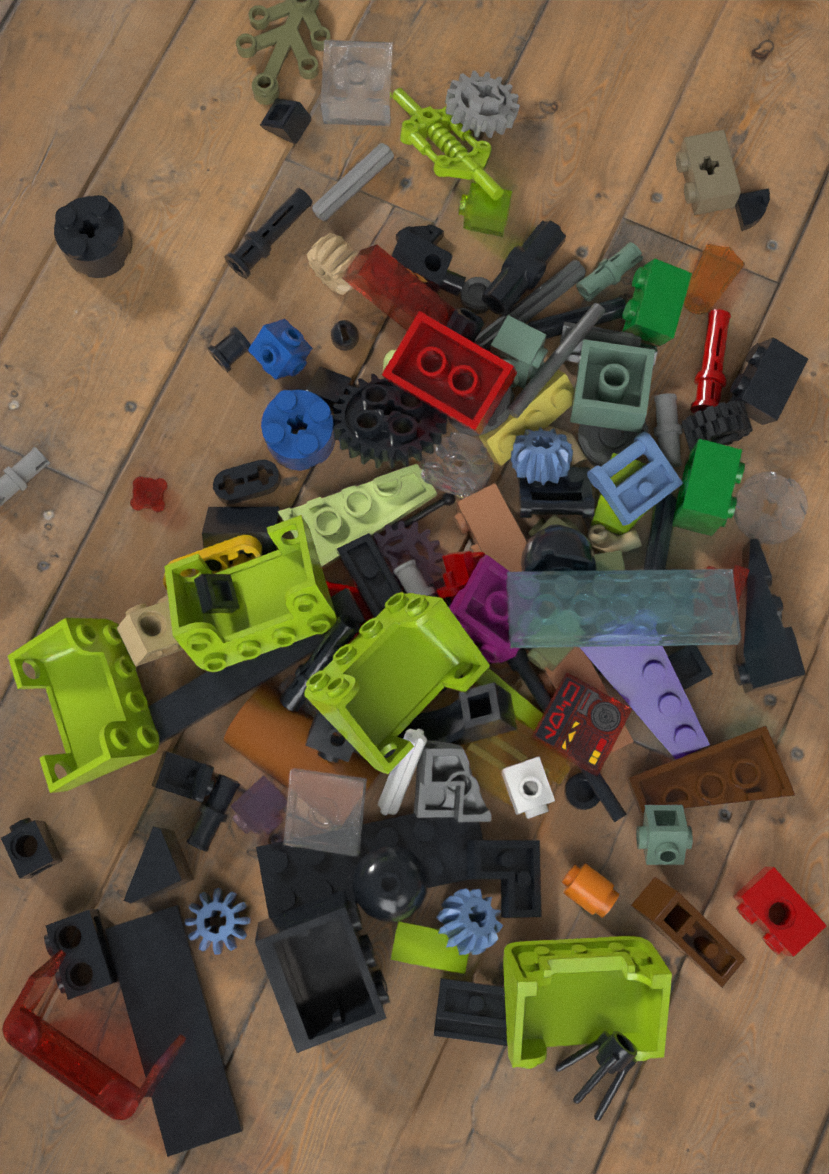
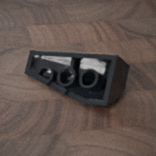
[733,538,806,693]

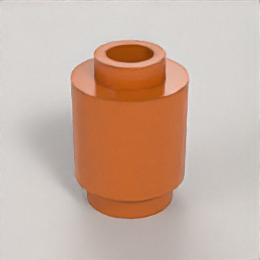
[561,863,620,918]

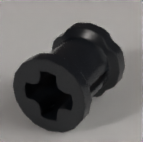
[207,326,251,373]

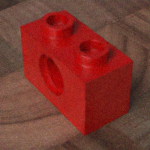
[733,867,827,957]

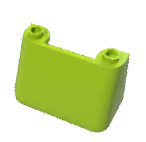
[503,936,672,1069]

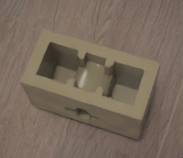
[676,130,741,216]

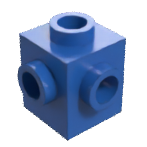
[248,319,313,380]

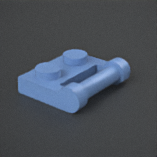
[587,432,683,526]

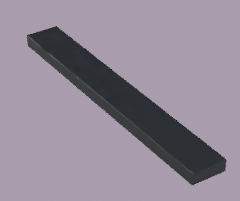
[117,588,367,770]

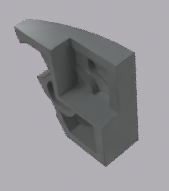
[414,741,492,822]

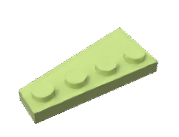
[278,464,437,570]

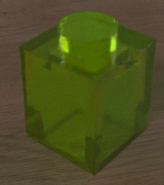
[458,182,512,237]

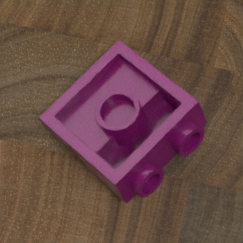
[449,555,545,663]

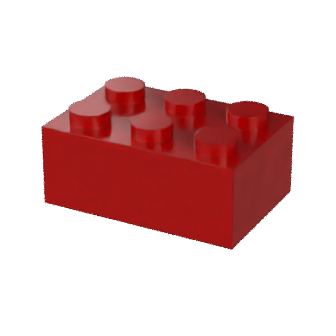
[382,311,517,435]

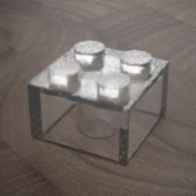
[320,40,394,126]

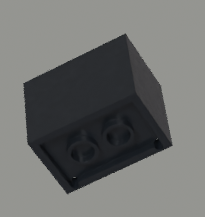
[255,889,390,1053]

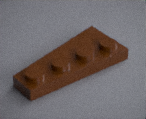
[627,726,795,814]

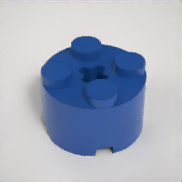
[261,390,336,471]

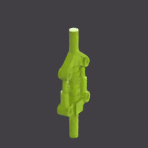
[392,88,504,200]

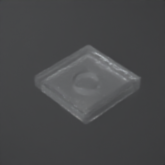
[283,768,367,856]

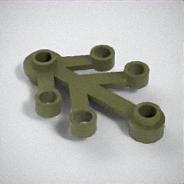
[236,0,331,105]

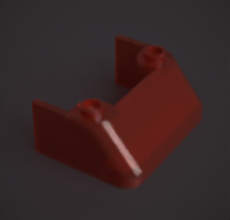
[2,950,187,1125]

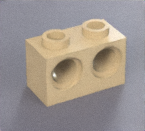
[117,595,184,667]

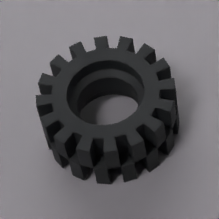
[681,401,753,451]

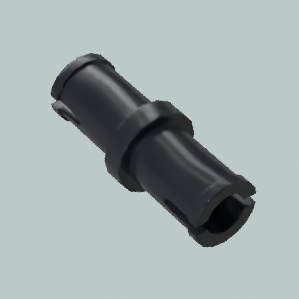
[186,774,241,852]

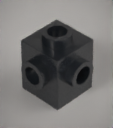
[305,710,359,763]

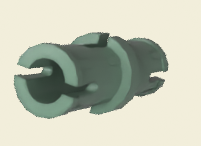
[576,242,643,302]

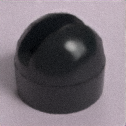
[331,320,359,351]

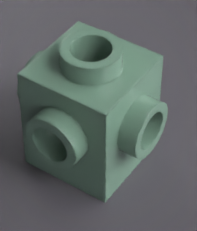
[636,805,693,865]

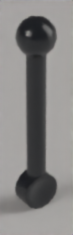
[389,492,455,537]

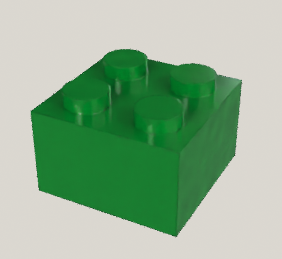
[673,439,745,536]

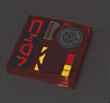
[530,672,633,776]

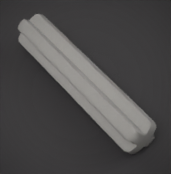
[312,143,394,221]

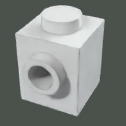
[501,757,555,819]

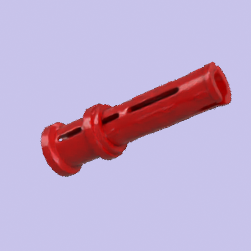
[690,309,731,414]

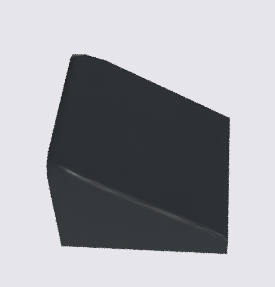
[260,98,312,144]
[306,366,352,408]

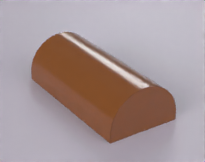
[223,682,383,829]

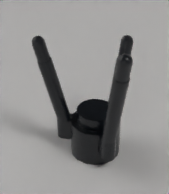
[555,1031,637,1121]

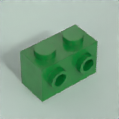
[622,258,692,346]

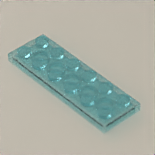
[506,569,741,648]

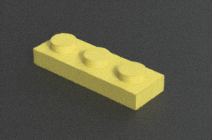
[479,370,574,466]

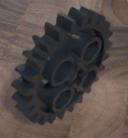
[332,374,448,469]

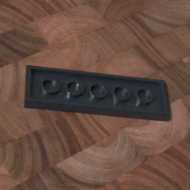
[105,905,243,1157]

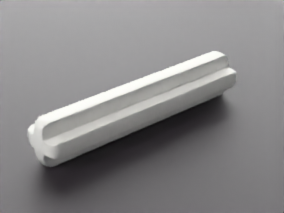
[378,728,427,816]

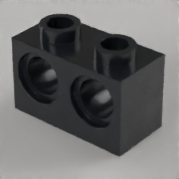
[44,909,119,1000]

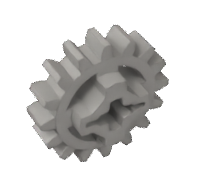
[445,71,520,138]

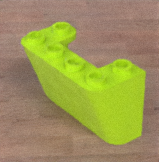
[164,515,337,672]
[304,592,490,774]
[8,618,159,793]

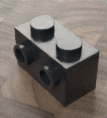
[729,337,808,425]

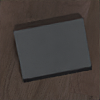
[202,506,280,571]
[123,826,194,904]

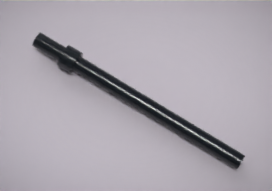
[507,647,627,823]

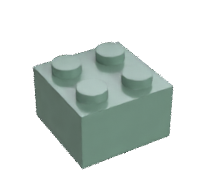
[570,339,655,433]

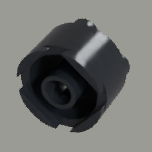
[54,195,132,278]

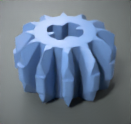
[511,427,573,486]
[185,888,251,955]
[436,888,503,955]

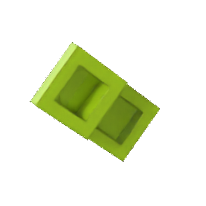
[390,921,469,974]

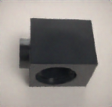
[1,817,63,879]

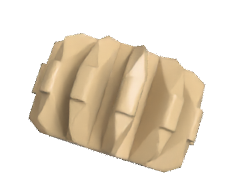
[307,233,366,295]

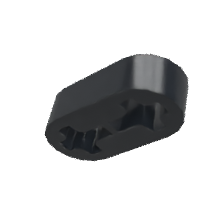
[213,459,281,504]

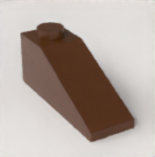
[631,877,746,988]

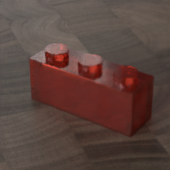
[342,244,455,331]

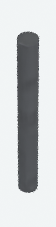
[507,303,605,418]

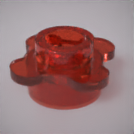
[130,476,168,513]

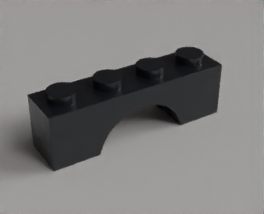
[361,682,517,760]

